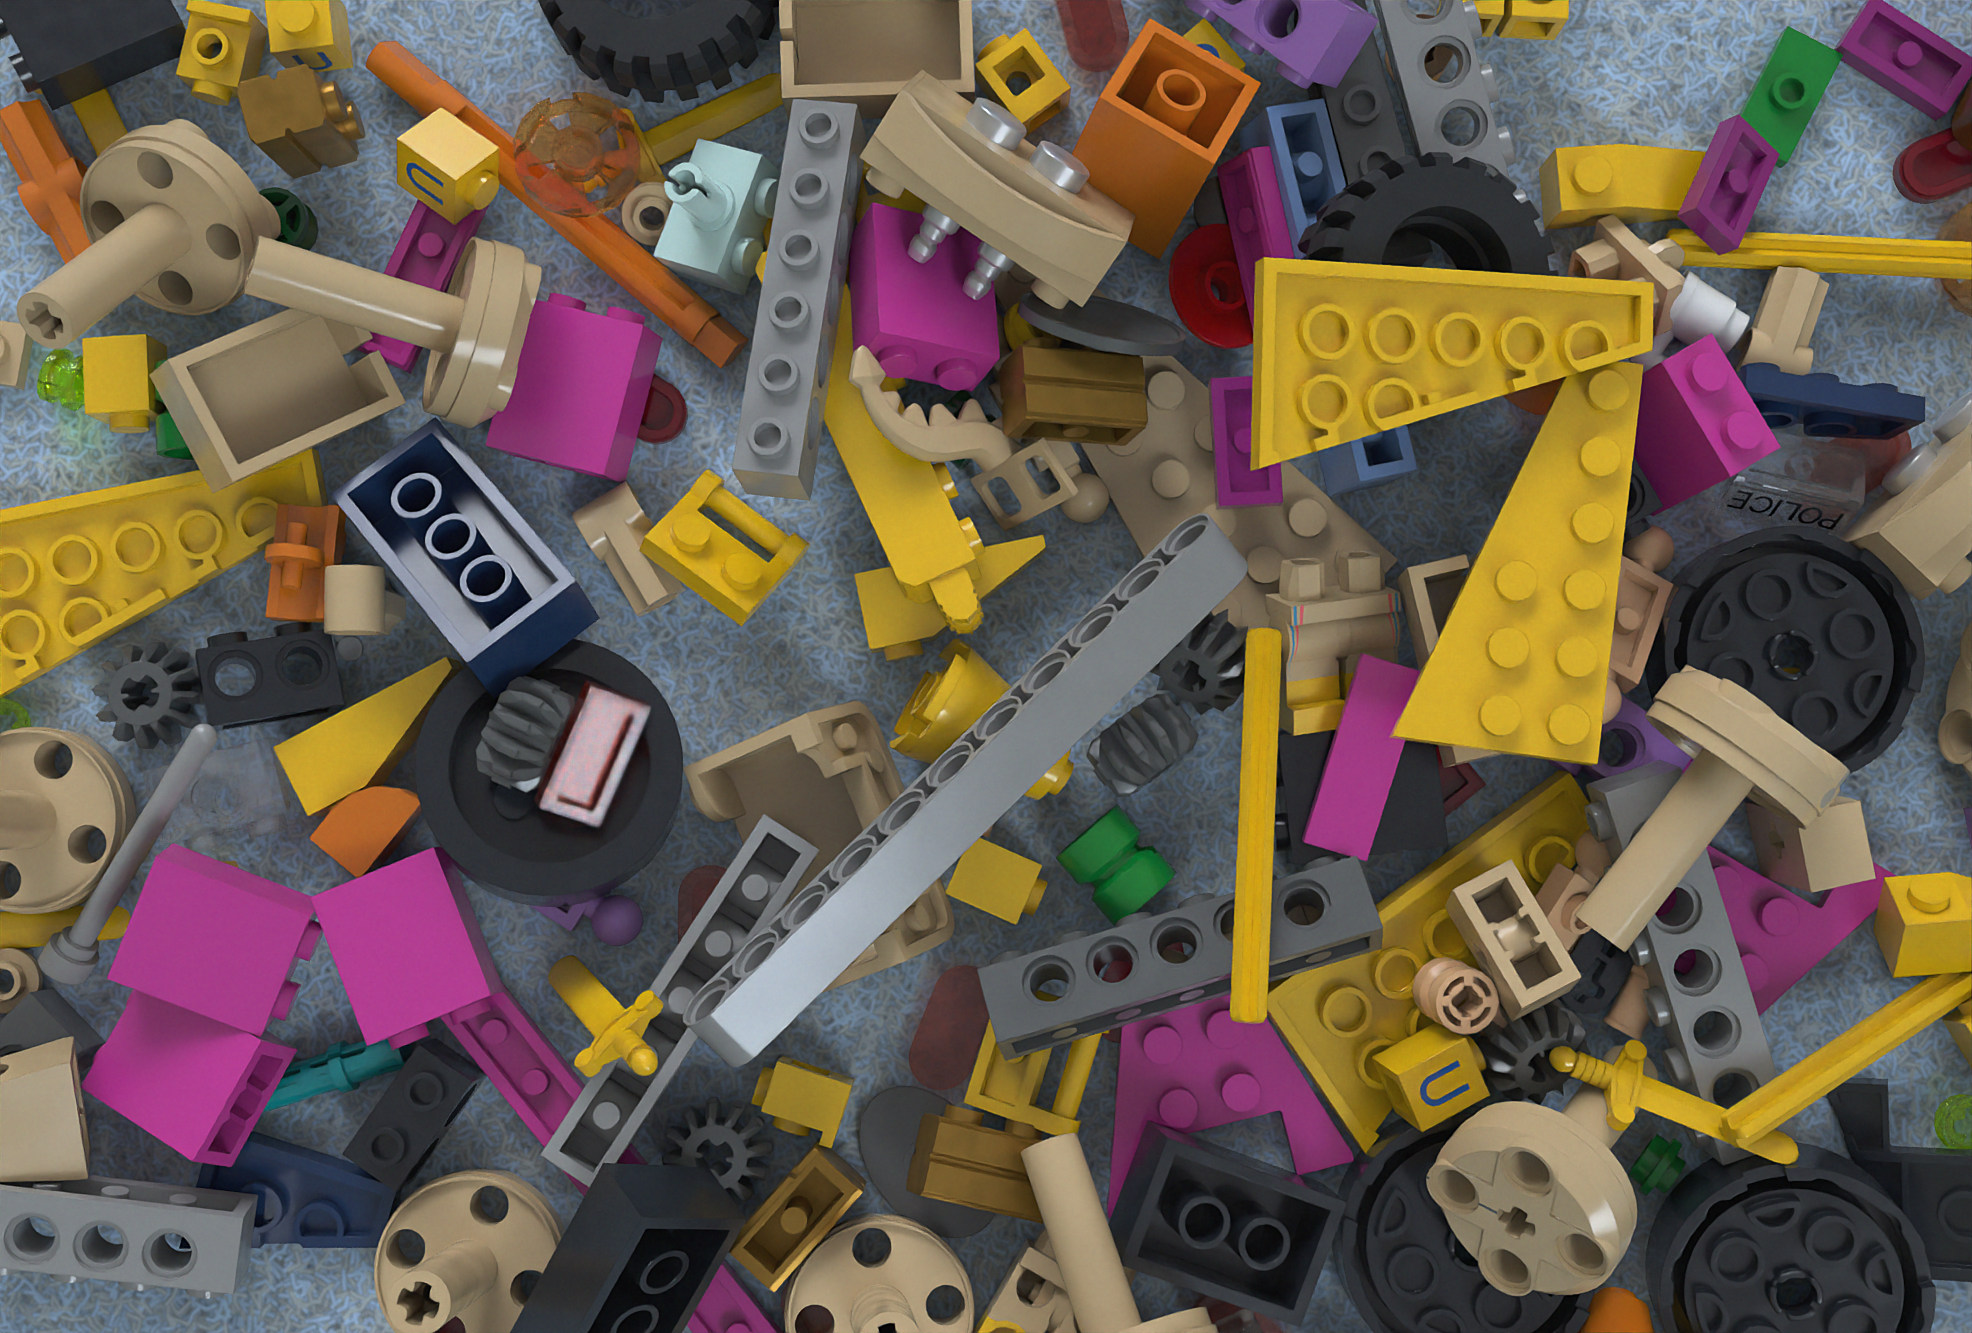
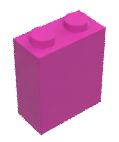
[849,202,1000,392]
[485,293,663,484]
[1633,333,1781,517]
[107,843,323,1037]
[310,847,505,1050]
[80,989,298,1167]

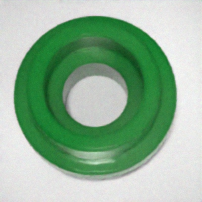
[1627,1133,1687,1197]

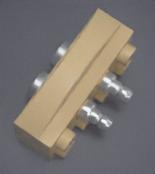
[860,70,1136,309]

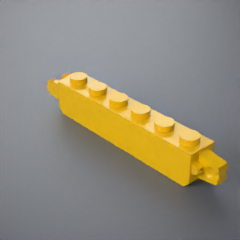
[755,218,985,635]

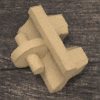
[1568,214,1685,337]

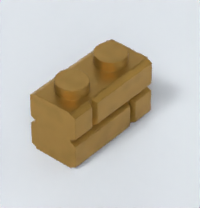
[236,64,365,179]
[999,337,1149,446]
[906,1104,1043,1224]
[729,1138,867,1292]

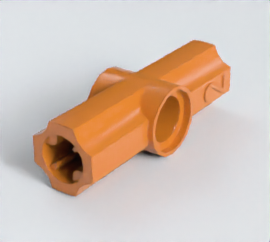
[0,98,91,264]

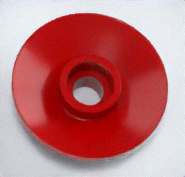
[1168,223,1254,349]

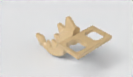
[849,345,1079,532]

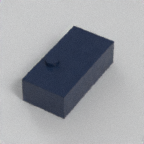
[330,417,600,699]

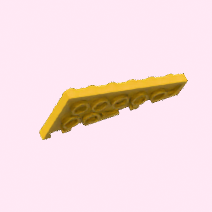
[1250,257,1654,471]
[1389,361,1644,766]
[0,448,329,699]
[1267,770,1590,1153]

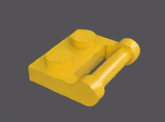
[639,469,810,627]
[963,989,1110,1136]

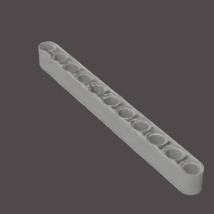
[683,513,1248,1067]

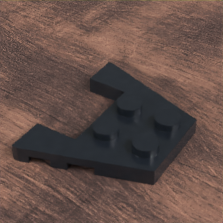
[1827,1078,1972,1282]

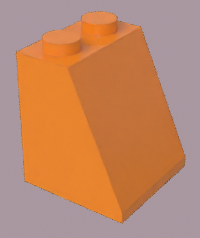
[1072,18,1261,260]

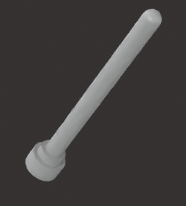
[38,724,217,985]

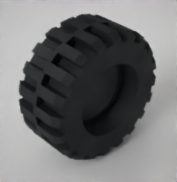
[538,0,779,103]
[1297,152,1559,416]

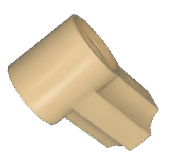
[1735,266,1829,376]
[571,481,686,617]
[324,565,406,636]

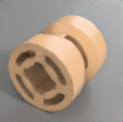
[1413,957,1499,1035]

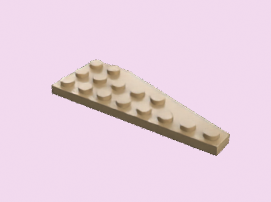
[994,263,1398,641]

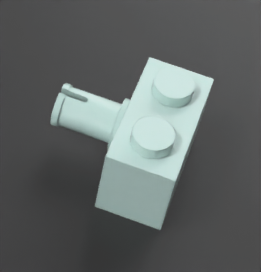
[653,138,781,295]

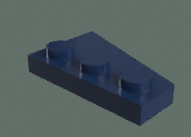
[1736,362,1925,440]
[179,1131,403,1249]

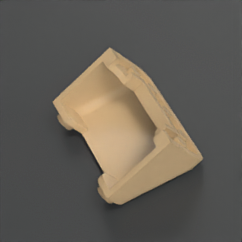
[683,701,955,994]

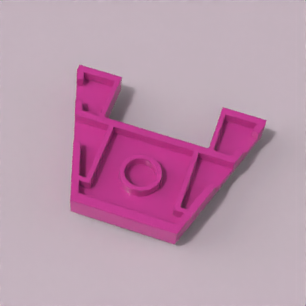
[1655,759,1897,1016]
[1106,994,1354,1221]

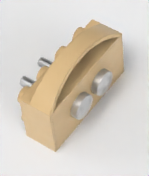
[1840,391,1972,601]

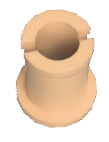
[1602,964,1675,1041]

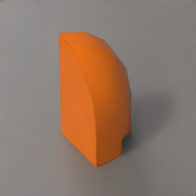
[309,786,423,878]

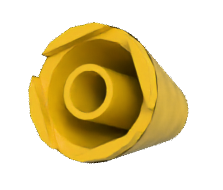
[889,639,1074,800]

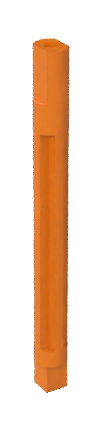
[365,41,749,368]

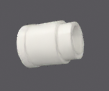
[1631,270,1750,373]

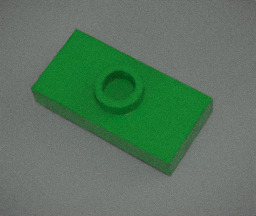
[1739,26,1843,168]

